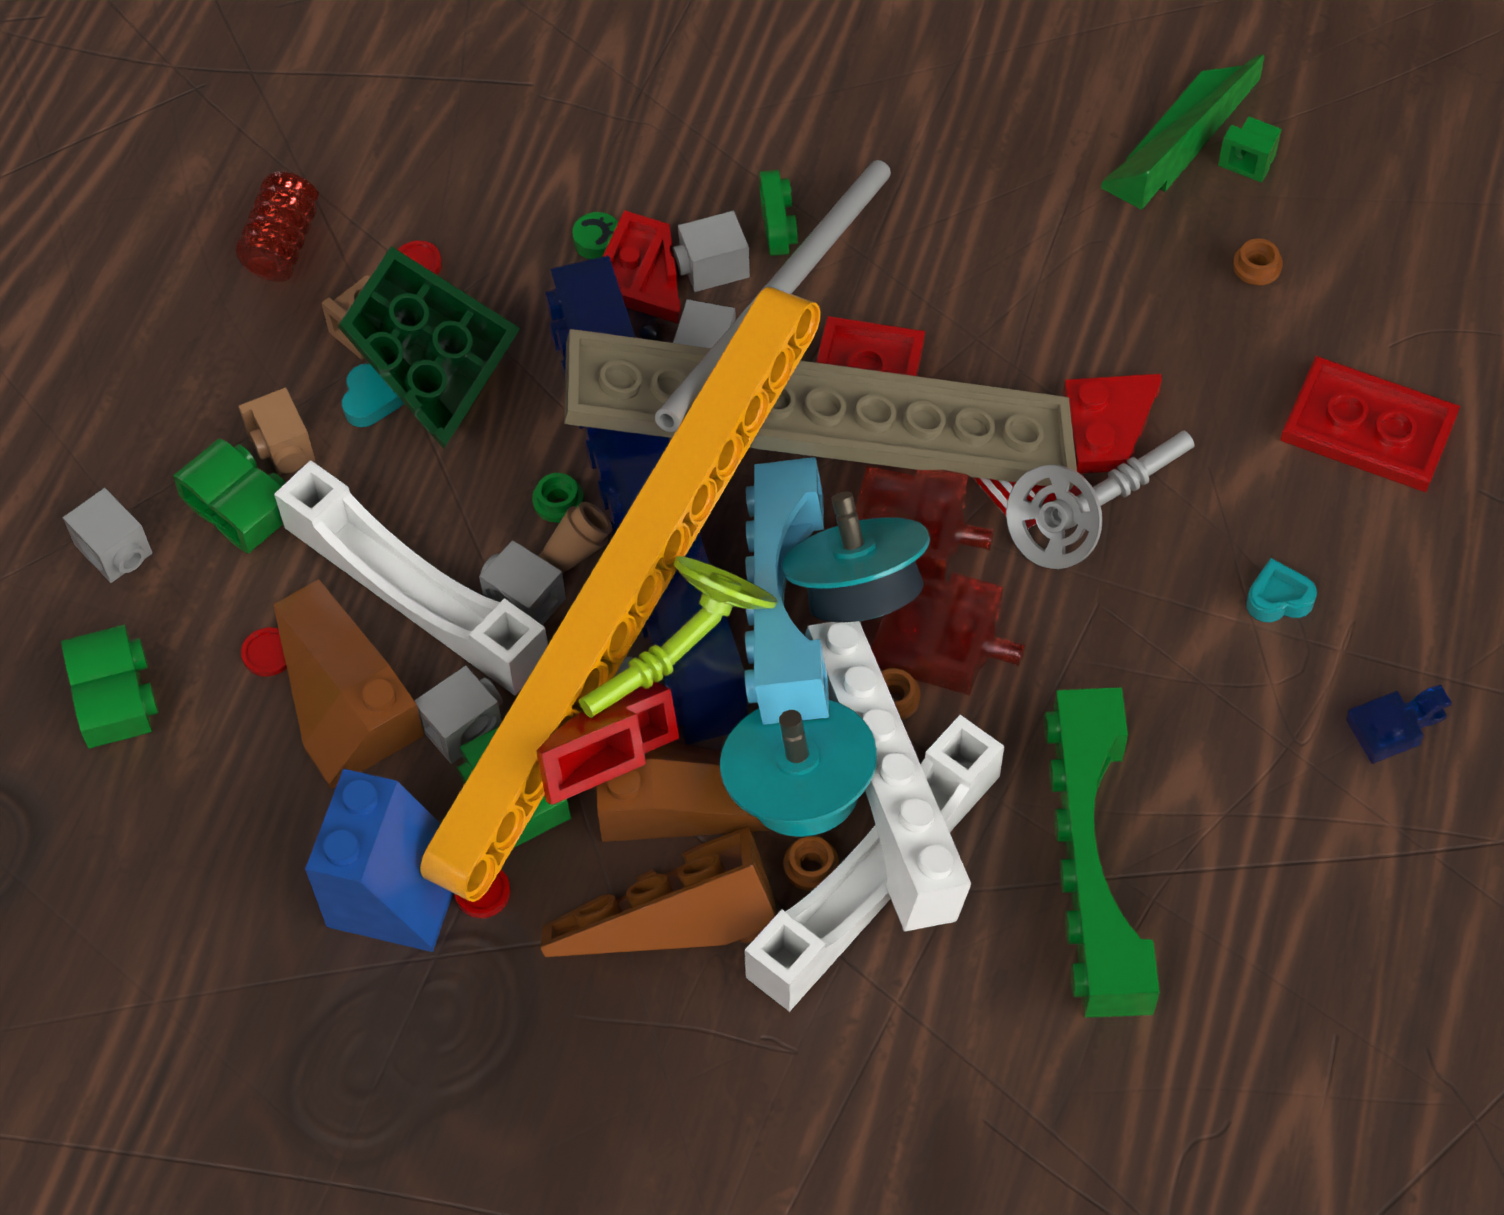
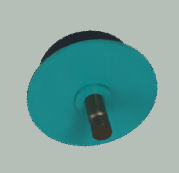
[782,492,930,622]

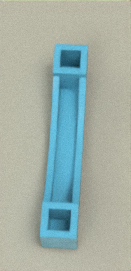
[745,457,829,725]

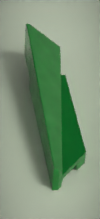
[1101,54,1265,210]

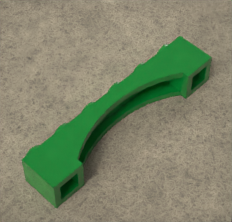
[1044,687,1160,1018]

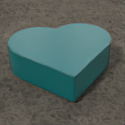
[342,364,404,427]
[1246,558,1317,622]

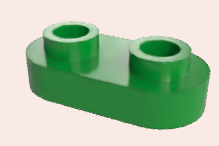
[759,169,798,257]

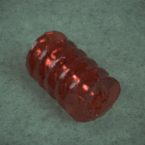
[235,171,319,282]

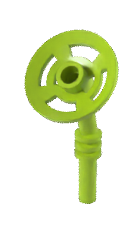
[579,556,778,718]

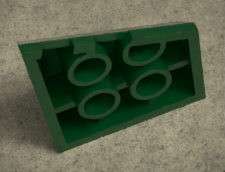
[338,246,520,449]

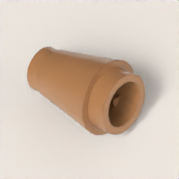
[538,502,612,575]

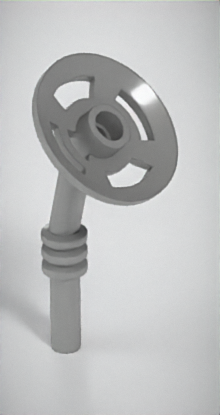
[1007,430,1194,569]

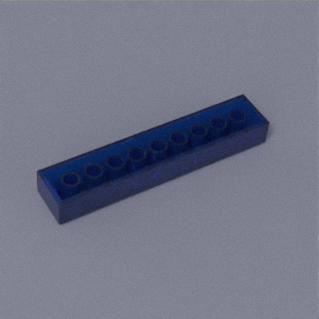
[545,255,747,745]

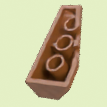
[273,579,425,789]
[597,741,772,842]
[540,826,777,957]

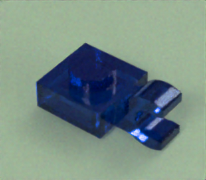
[1346,685,1452,764]

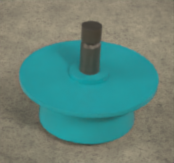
[720,700,877,837]

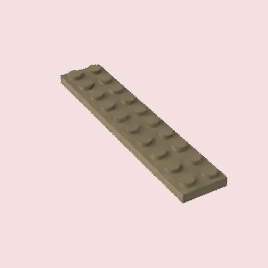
[564,329,1077,489]

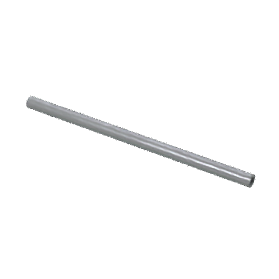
[655,160,891,432]

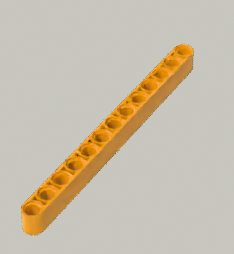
[420,287,820,902]

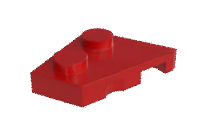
[589,210,681,324]
[1063,373,1162,474]

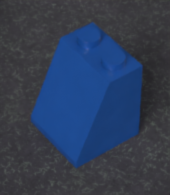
[305,769,453,952]

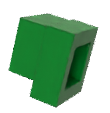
[1218,117,1282,183]

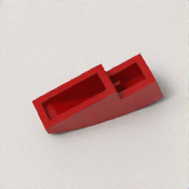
[536,682,679,805]

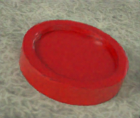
[397,240,442,275]
[241,627,287,677]
[454,869,511,918]

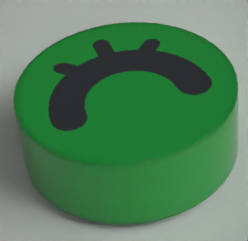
[572,212,618,260]

